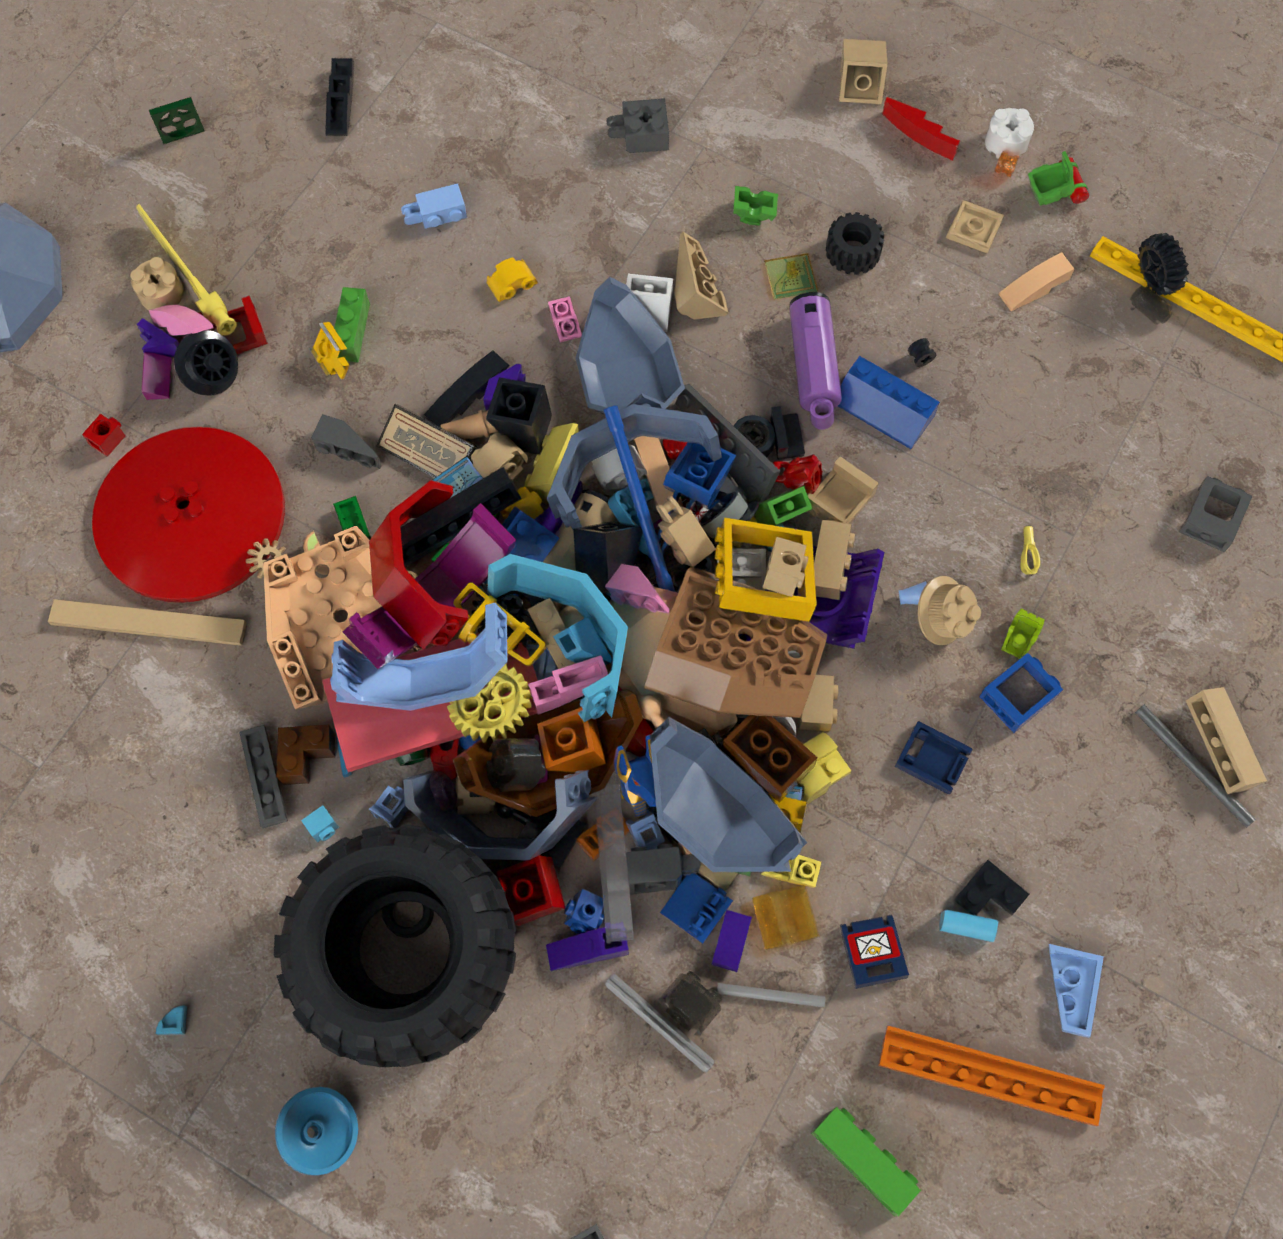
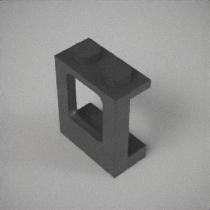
[1179,476,1253,552]

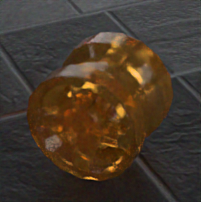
[994,151,1020,178]

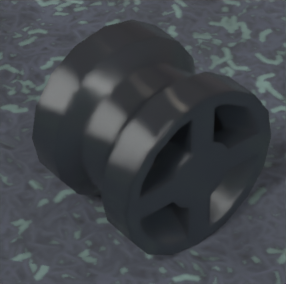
[907,338,937,367]

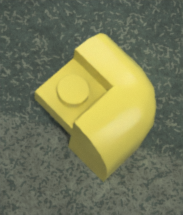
[796,732,851,804]

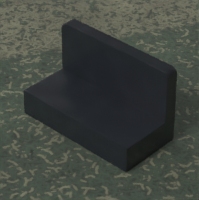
[770,406,805,460]

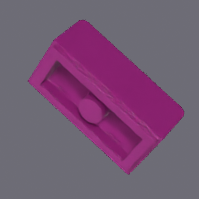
[142,352,172,400]

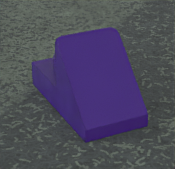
[136,318,179,357]

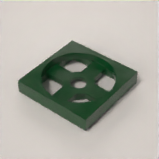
[149,97,205,144]

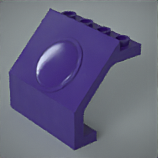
[765,528,885,649]

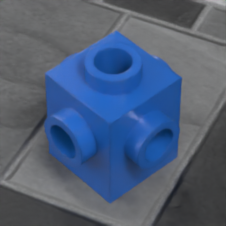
[564,889,606,934]

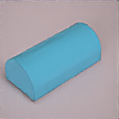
[939,910,998,942]

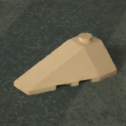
[674,232,728,320]

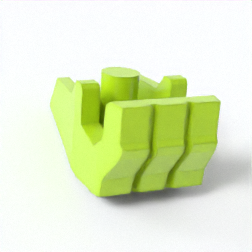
[1001,608,1045,659]

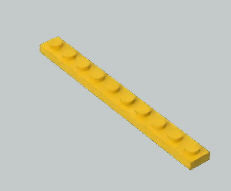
[1090,236,1283,363]

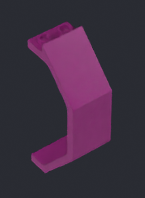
[342,503,516,669]

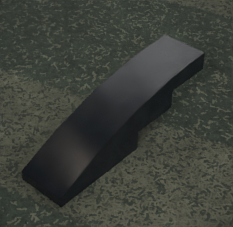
[325,58,354,136]
[424,350,510,430]

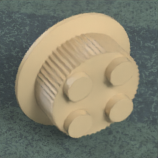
[918,576,981,645]

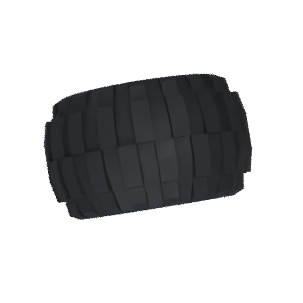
[274,824,516,1067]

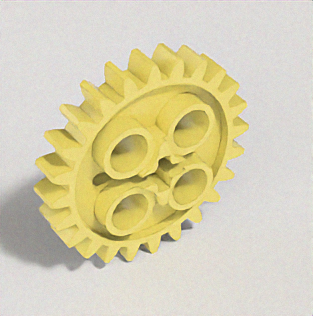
[447,664,532,743]

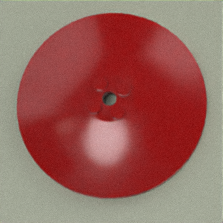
[92,427,285,603]

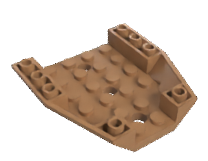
[644,566,827,718]

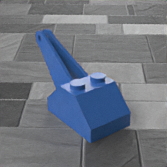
[648,442,736,558]

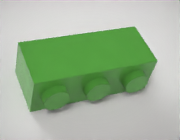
[334,287,370,362]

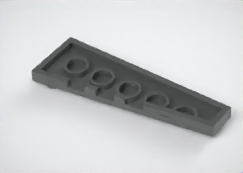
[675,384,780,503]

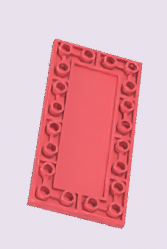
[322,625,538,772]

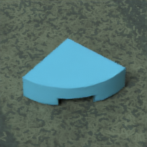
[155,1005,187,1035]

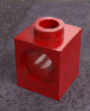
[82,414,125,457]

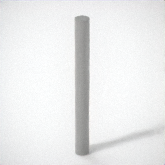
[717,983,825,1007]

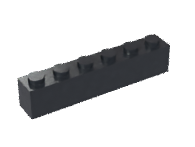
[400,467,522,567]

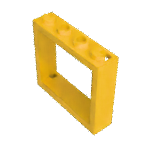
[715,517,817,622]

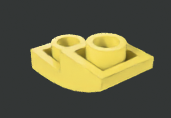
[761,855,821,888]

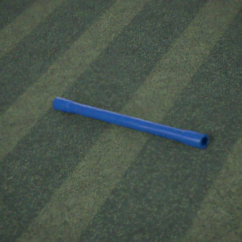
[603,405,675,592]

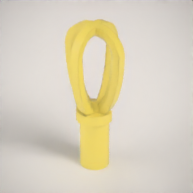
[1020,526,1040,575]

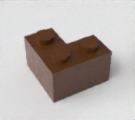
[277,724,335,785]

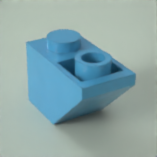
[553,617,612,665]

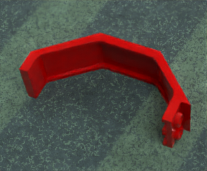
[369,480,469,650]

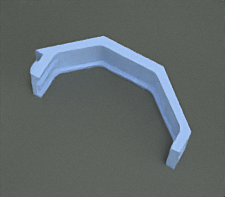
[330,603,507,711]

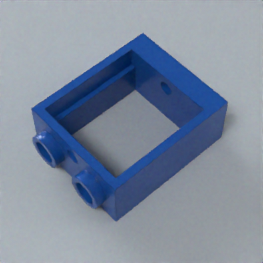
[979,653,1063,733]

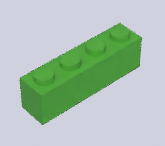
[811,1107,921,1217]

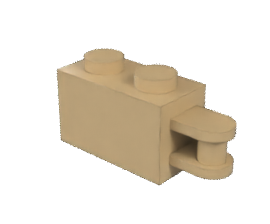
[656,496,716,567]

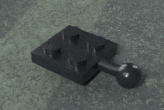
[496,802,586,870]

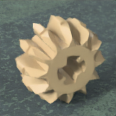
[246,539,289,579]

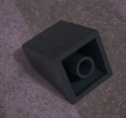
[486,377,552,454]
[573,521,643,596]

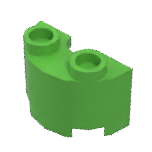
[733,186,778,225]

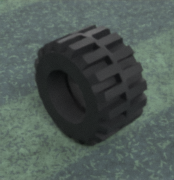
[825,212,885,275]

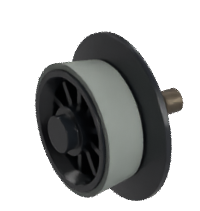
[699,491,759,548]

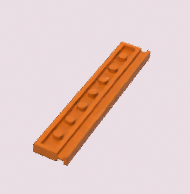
[878,1026,1105,1127]

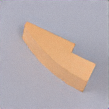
[999,252,1074,311]

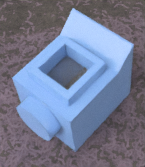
[369,785,409,828]
[625,810,665,850]

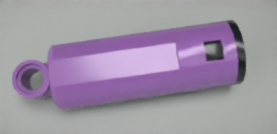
[789,292,842,430]

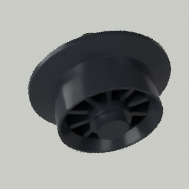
[174,330,238,396]

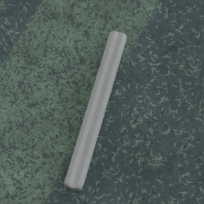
[605,974,714,1073]

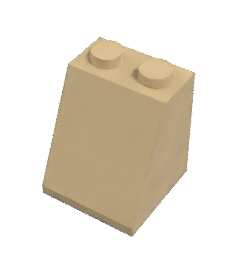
[839,39,887,104]

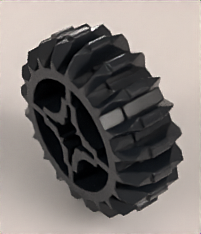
[1138,233,1189,296]

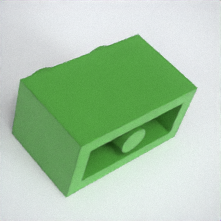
[754,486,812,526]

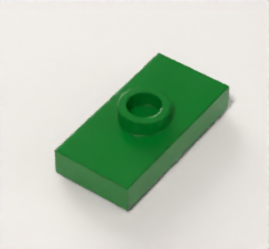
[333,496,371,540]

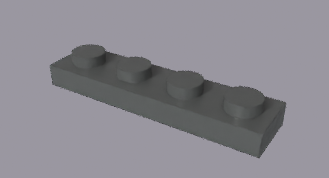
[239,725,288,829]

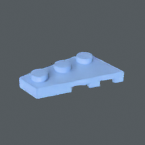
[1048,944,1104,1038]

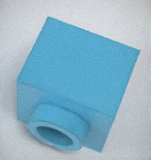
[301,805,339,842]

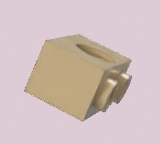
[762,537,808,597]

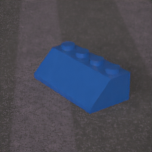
[838,356,940,449]

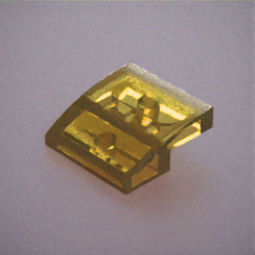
[752,885,820,950]

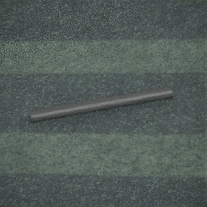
[1135,704,1256,828]

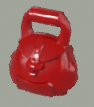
[773,454,823,495]

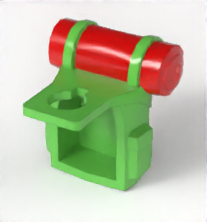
[1028,151,1090,205]

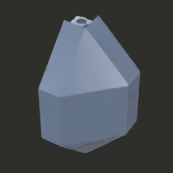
[0,203,63,352]
[575,277,685,414]
[650,717,807,872]

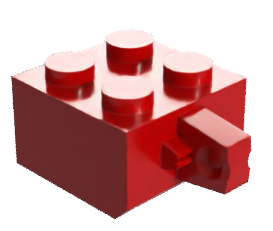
[495,855,566,925]

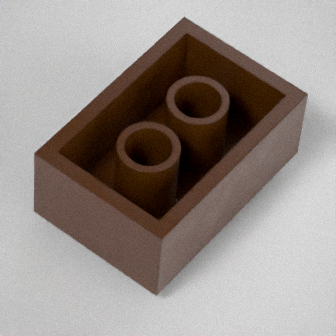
[722,715,818,803]

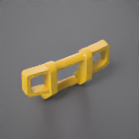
[453,583,547,666]

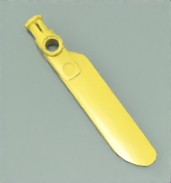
[136,204,237,336]

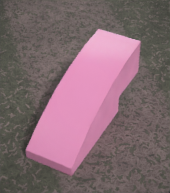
[149,305,213,336]
[528,655,608,714]

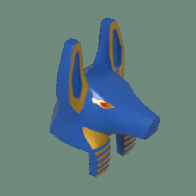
[614,735,656,818]

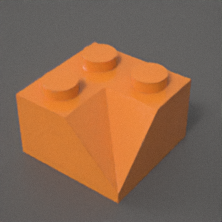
[537,707,606,772]

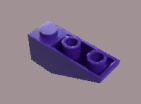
[546,923,629,971]

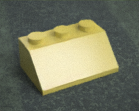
[525,423,579,504]

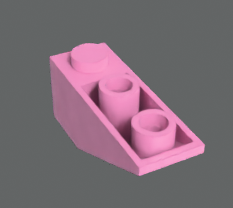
[605,564,670,613]

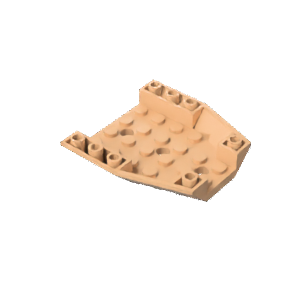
[263,526,435,710]

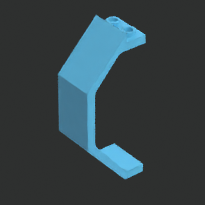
[487,554,628,722]

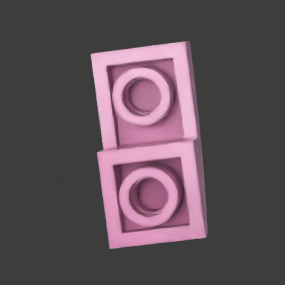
[548,296,582,342]

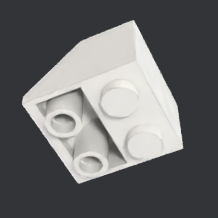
[626,273,673,332]

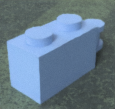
[401,183,467,229]

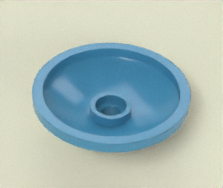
[275,1087,358,1176]

